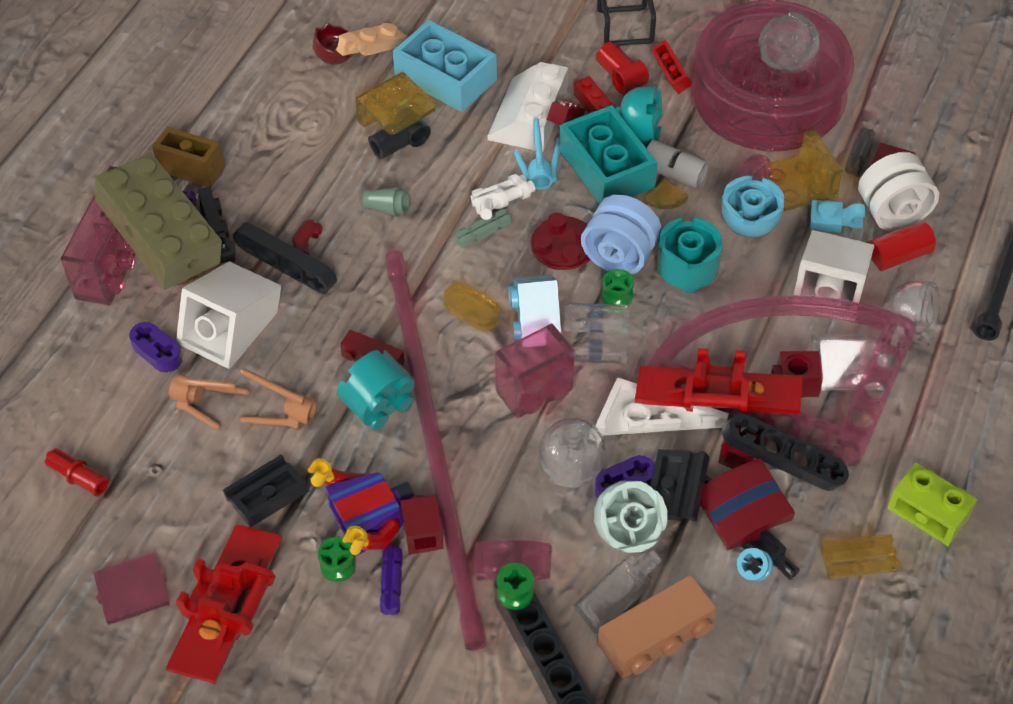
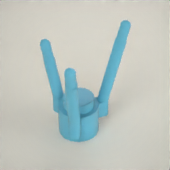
[514,118,560,190]

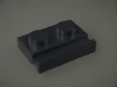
[650,449,710,522]
[223,455,310,528]

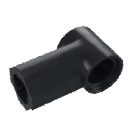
[368,109,431,160]

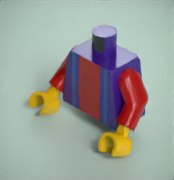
[308,458,415,557]

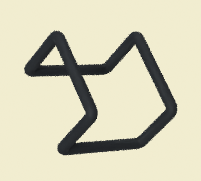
[597,0,656,46]

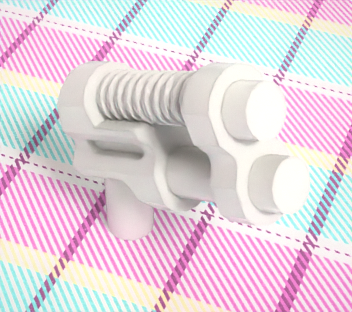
[470,174,535,220]

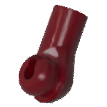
[292,219,322,256]

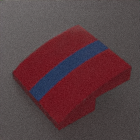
[700,458,795,551]

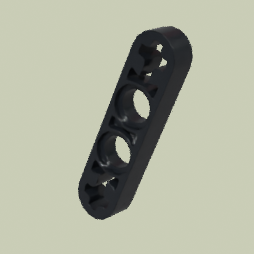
[233,222,337,294]
[722,413,849,491]

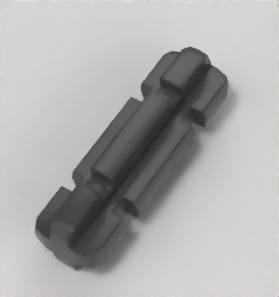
[845,127,875,176]

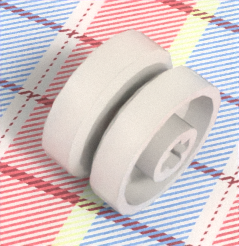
[858,152,940,231]

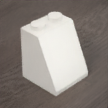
[791,230,874,321]
[176,262,281,369]

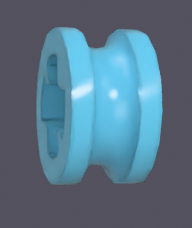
[737,548,773,582]

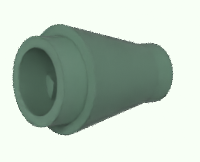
[363,186,410,217]

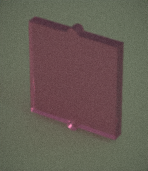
[93,552,170,625]

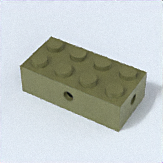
[95,153,222,290]

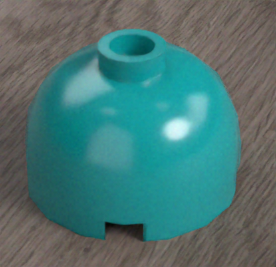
[616,86,662,145]

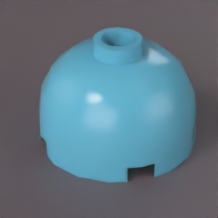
[721,176,784,237]

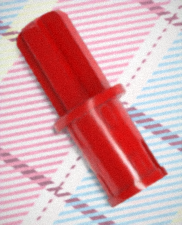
[44,448,109,497]

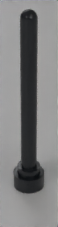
[973,231,1013,341]

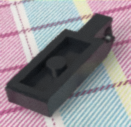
[198,186,235,263]

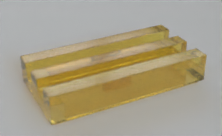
[820,534,901,579]

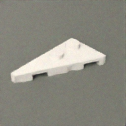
[594,378,729,436]

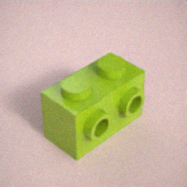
[887,462,977,547]

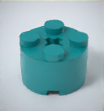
[656,217,722,293]
[337,350,415,431]

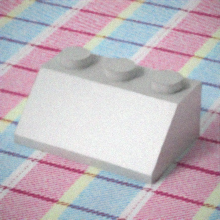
[487,62,568,152]

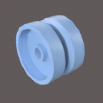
[581,195,662,274]

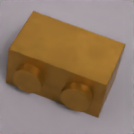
[152,126,225,188]

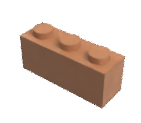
[598,575,717,679]

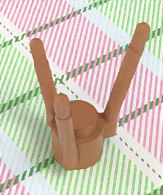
[240,368,318,430]
[169,374,249,430]

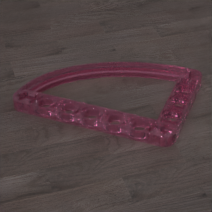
[647,295,915,467]

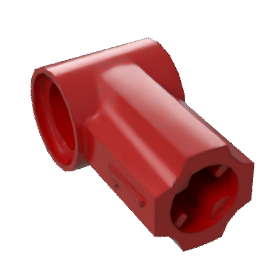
[596,41,649,94]

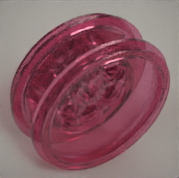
[691,0,854,151]

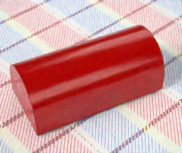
[866,221,936,271]

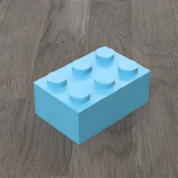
[393,20,497,112]

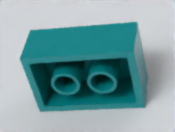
[559,105,658,204]

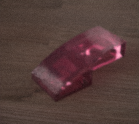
[472,540,552,581]

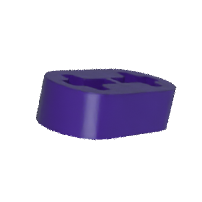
[129,322,182,373]
[594,455,655,499]

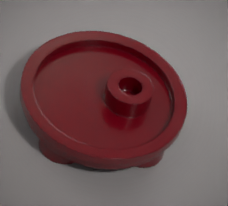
[531,213,591,270]

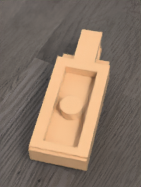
[336,23,408,56]

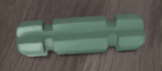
[455,209,511,248]

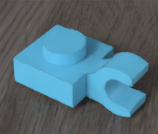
[810,200,865,233]

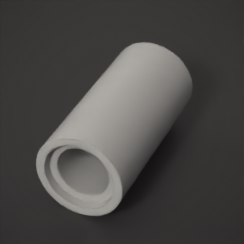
[647,140,709,189]

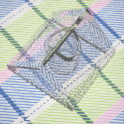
[811,333,888,390]

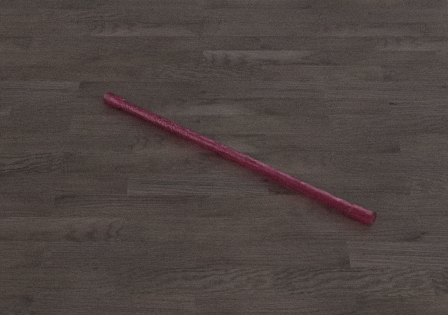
[385,250,487,651]

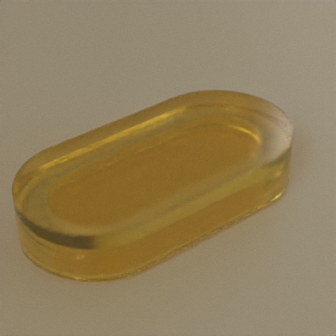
[444,283,500,331]

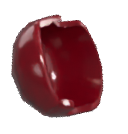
[313,23,353,65]

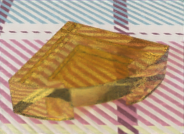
[645,180,688,209]

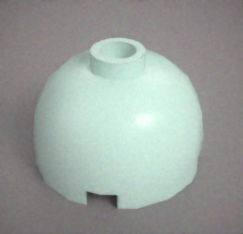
[594,481,667,553]

